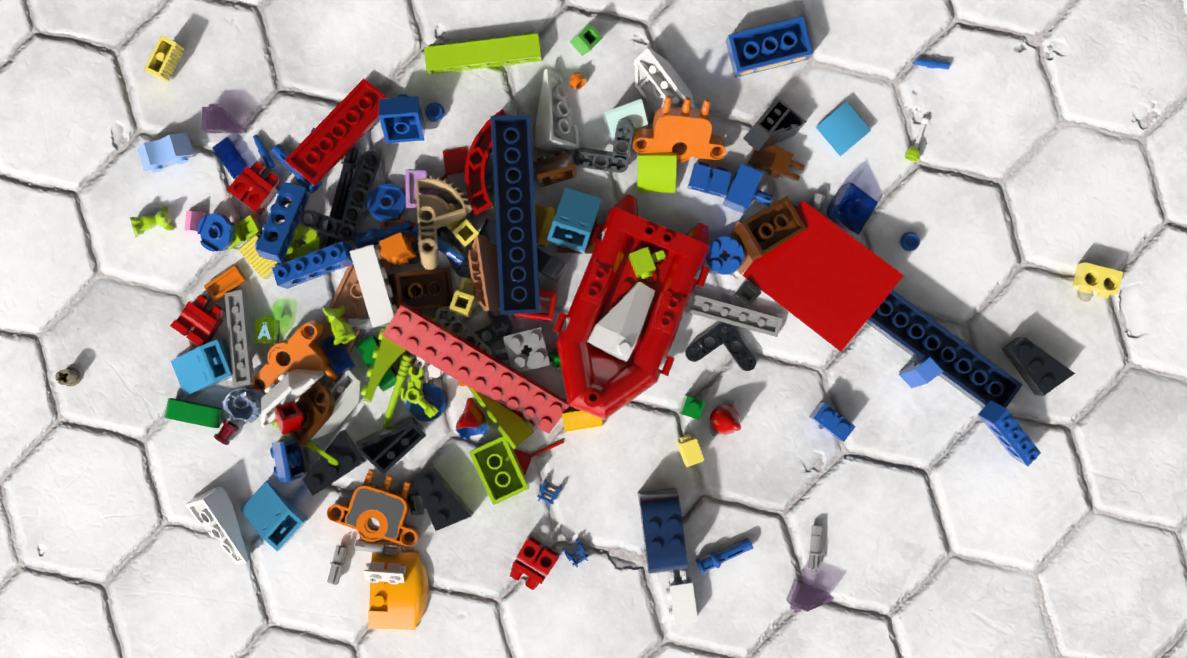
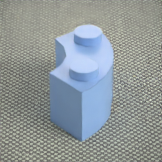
[137,132,194,173]

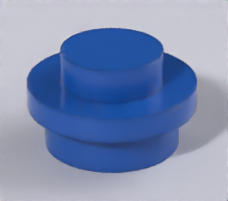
[425,102,445,122]
[900,232,920,251]

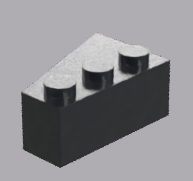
[743,97,807,151]
[1002,337,1075,396]
[356,416,426,475]
[302,430,366,496]
[413,468,474,531]

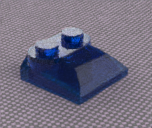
[827,182,878,235]

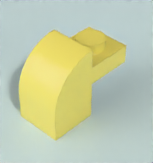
[446,203,479,246]
[449,277,475,318]

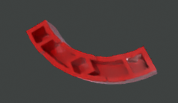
[465,109,506,217]

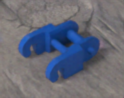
[537,478,563,507]
[562,538,588,567]

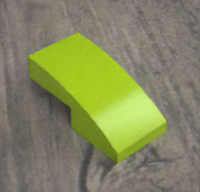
[227,214,263,250]

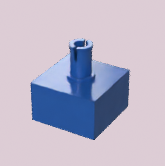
[378,94,425,143]
[722,164,773,213]

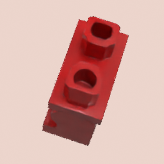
[226,161,281,215]
[170,295,225,346]
[510,535,560,590]

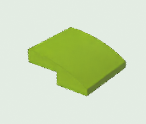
[637,153,677,193]

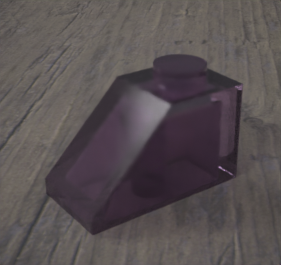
[202,104,246,134]
[786,579,834,612]

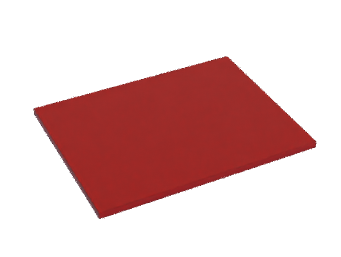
[742,200,904,352]

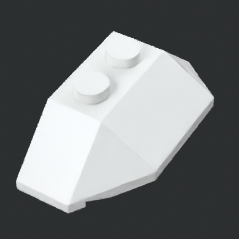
[634,48,695,113]
[261,369,324,428]
[311,369,360,440]

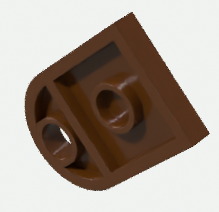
[289,386,335,448]

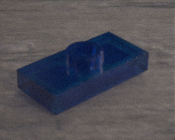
[212,137,250,179]
[320,334,355,376]

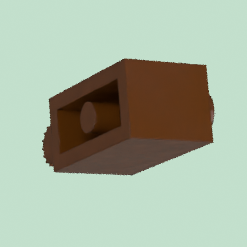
[747,145,805,181]

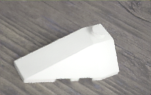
[535,69,579,152]
[587,282,655,361]
[185,486,249,564]

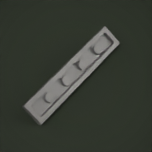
[224,290,255,388]
[685,294,782,337]

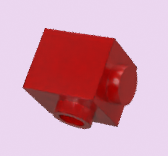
[275,400,304,435]

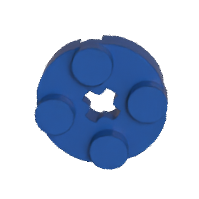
[367,183,406,222]
[197,213,236,252]
[706,236,745,275]
[407,383,446,422]

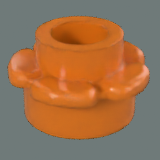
[569,72,587,90]

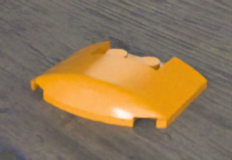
[368,552,429,630]

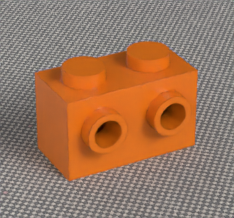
[379,232,417,267]

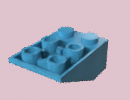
[547,187,602,254]
[171,339,232,397]
[240,481,309,551]

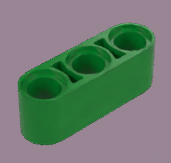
[355,334,397,392]
[164,398,223,428]

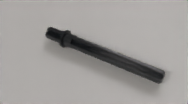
[322,147,359,247]

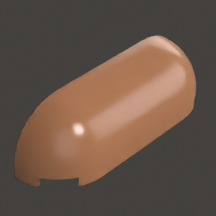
[468,235,500,311]

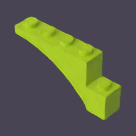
[361,315,437,403]

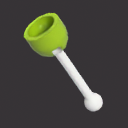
[904,117,929,162]

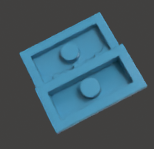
[816,101,871,156]

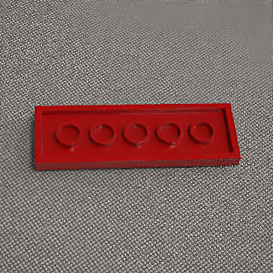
[285,78,388,186]

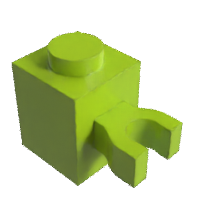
[629,247,666,279]

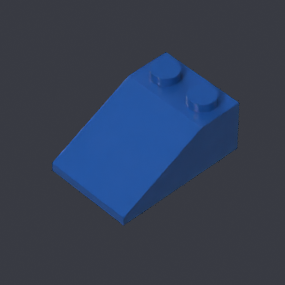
[270,439,306,483]

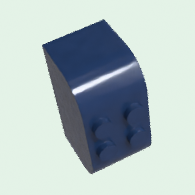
[638,488,688,574]

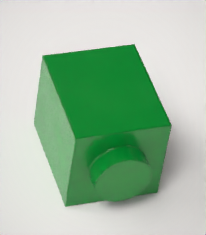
[679,395,705,420]

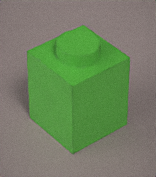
[570,23,603,56]

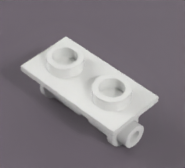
[364,561,406,584]

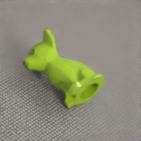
[130,206,174,237]
[323,305,356,345]

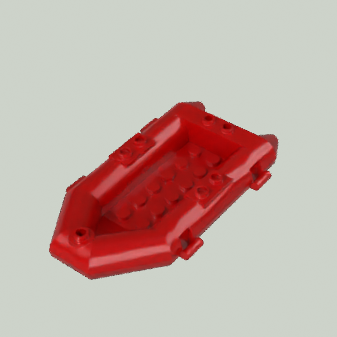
[553,194,710,420]

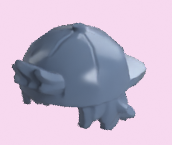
[222,387,266,423]

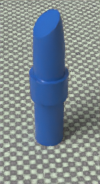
[912,58,950,70]
[253,135,275,169]

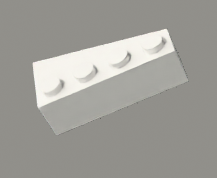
[350,245,397,327]

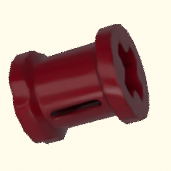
[214,420,239,445]

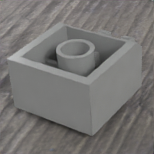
[493,327,551,372]

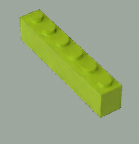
[424,32,542,75]

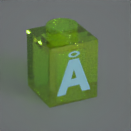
[254,316,280,343]

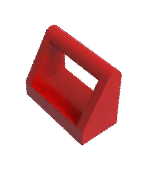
[514,289,557,322]

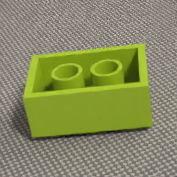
[469,436,530,505]

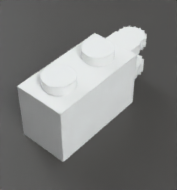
[666,569,698,625]

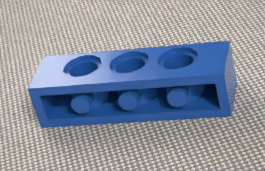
[255,182,310,263]
[272,241,353,289]
[978,400,1041,467]

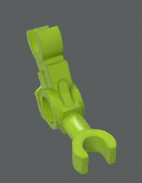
[401,366,439,418]

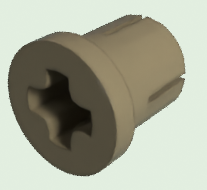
[55,367,81,386]

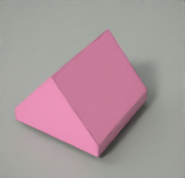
[184,211,206,232]

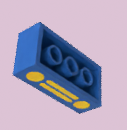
[726,17,813,78]

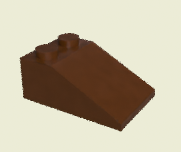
[534,151,577,187]
[733,196,806,261]
[388,267,454,310]

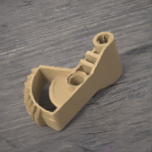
[416,174,472,270]

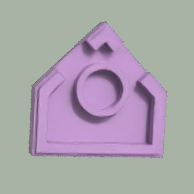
[405,169,442,209]

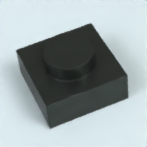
[734,280,762,307]
[408,494,425,516]

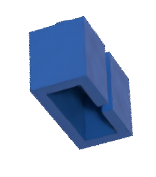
[687,162,732,198]
[809,402,856,442]

